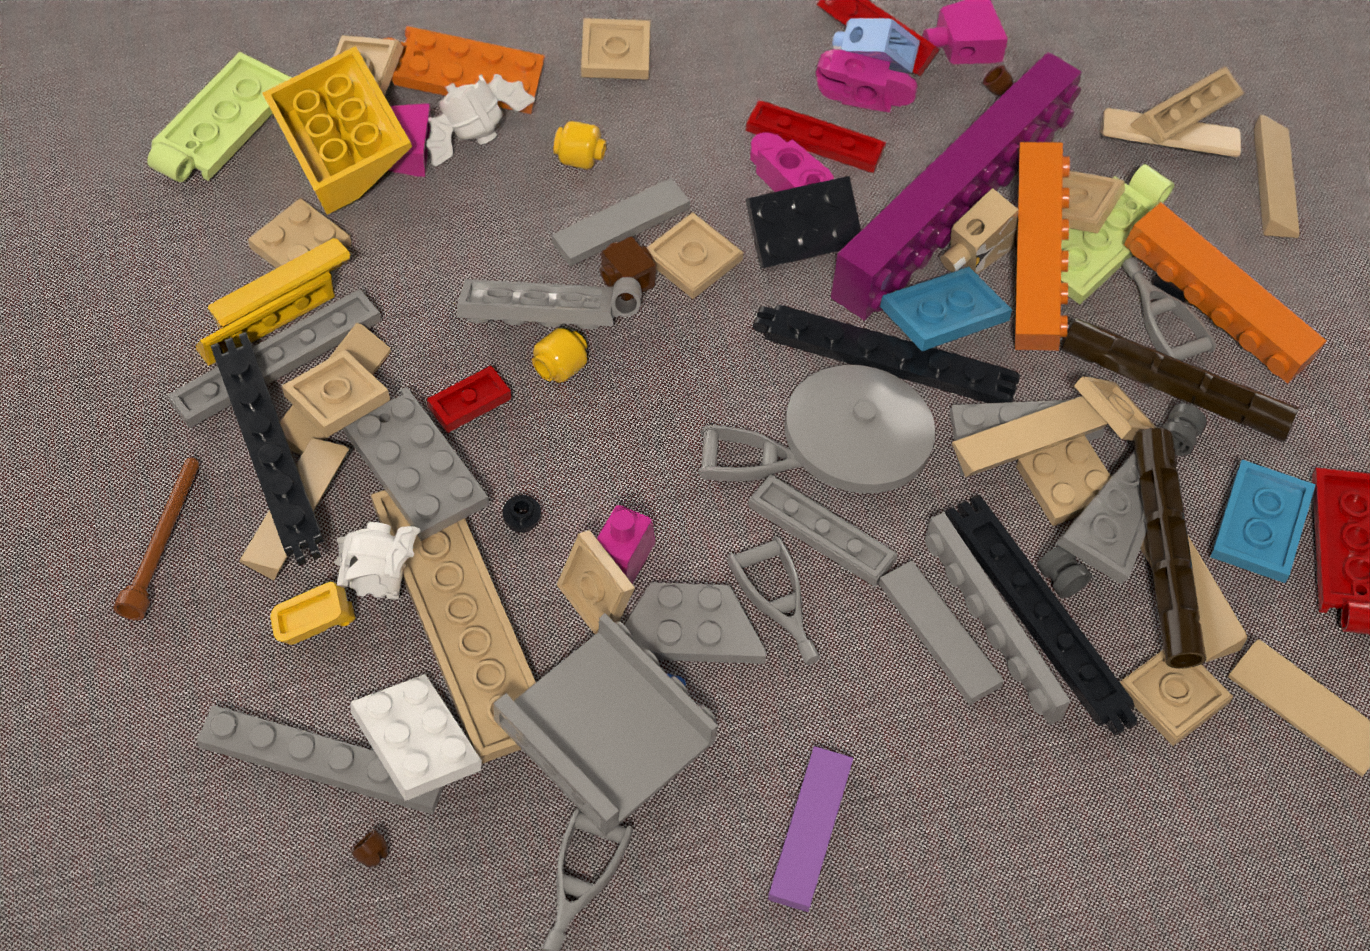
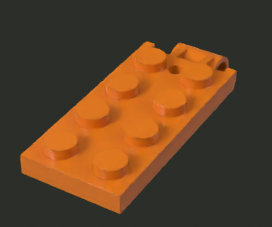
[383,26,545,114]

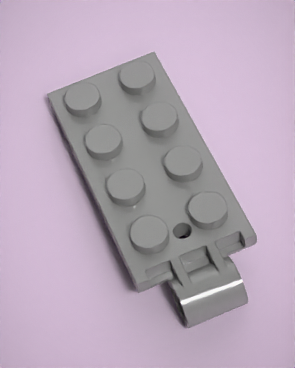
[457,277,642,329]
[343,386,489,541]

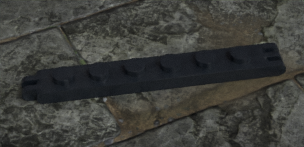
[753,305,1020,403]
[211,332,325,566]
[945,495,1138,736]

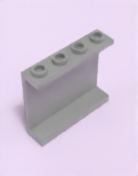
[493,613,718,837]

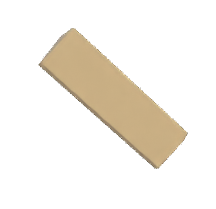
[1131,66,1244,144]
[1100,108,1241,157]
[1254,115,1300,238]
[280,323,391,455]
[952,396,1108,478]
[239,438,349,580]
[1140,532,1247,662]
[1228,639,1370,777]

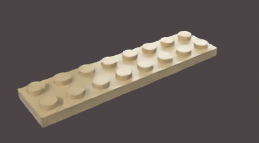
[371,490,536,764]

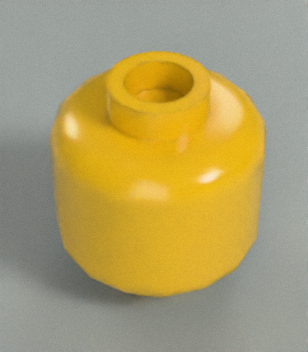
[553,121,606,170]
[532,328,587,383]

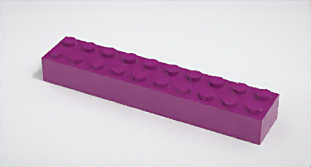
[831,51,1082,321]

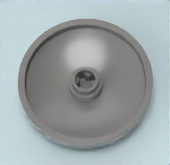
[784,365,935,493]

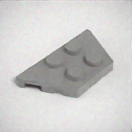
[625,582,766,664]

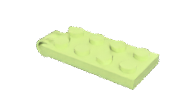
[147,52,292,182]
[1061,164,1174,304]

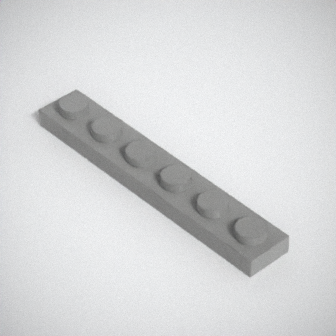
[167,289,381,428]
[925,512,1071,725]
[197,705,445,815]

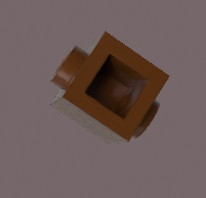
[599,236,656,301]

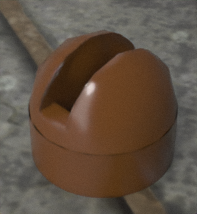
[983,65,1013,96]
[350,829,388,867]

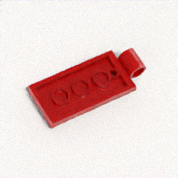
[1312,467,1370,635]

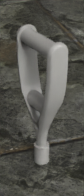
[1122,257,1216,360]
[698,425,803,481]
[727,537,820,665]
[542,808,633,951]

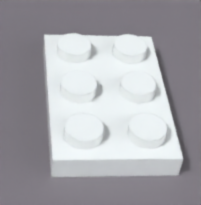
[351,674,482,801]

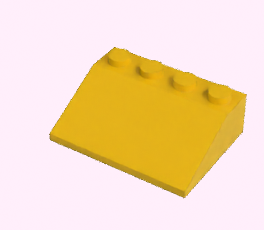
[262,46,412,215]

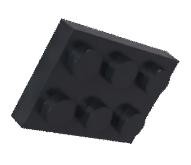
[745,176,861,269]

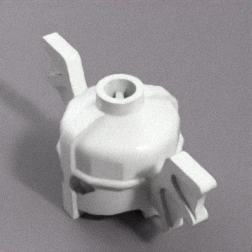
[425,74,535,166]
[335,522,420,600]

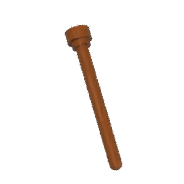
[113,457,199,621]

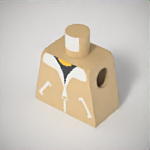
[941,188,1019,273]

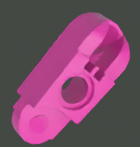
[816,49,917,113]
[750,133,834,192]

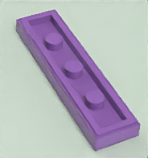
[768,746,853,912]

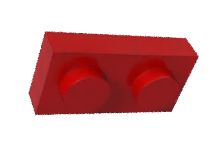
[427,365,511,433]

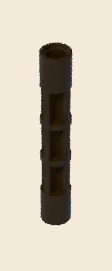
[1062,318,1299,442]
[1134,428,1206,669]

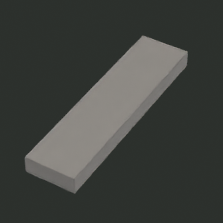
[552,178,690,266]
[748,474,898,587]
[879,561,1004,705]

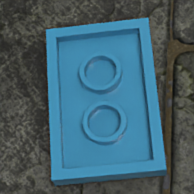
[880,267,1012,351]
[1210,460,1316,583]

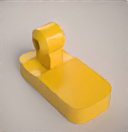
[271,582,355,645]

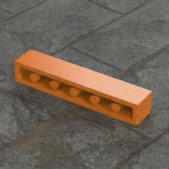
[1015,142,1070,351]
[1124,202,1327,384]

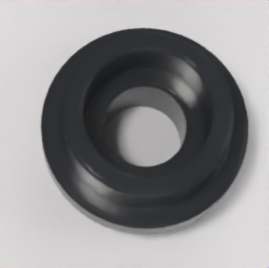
[502,495,541,533]

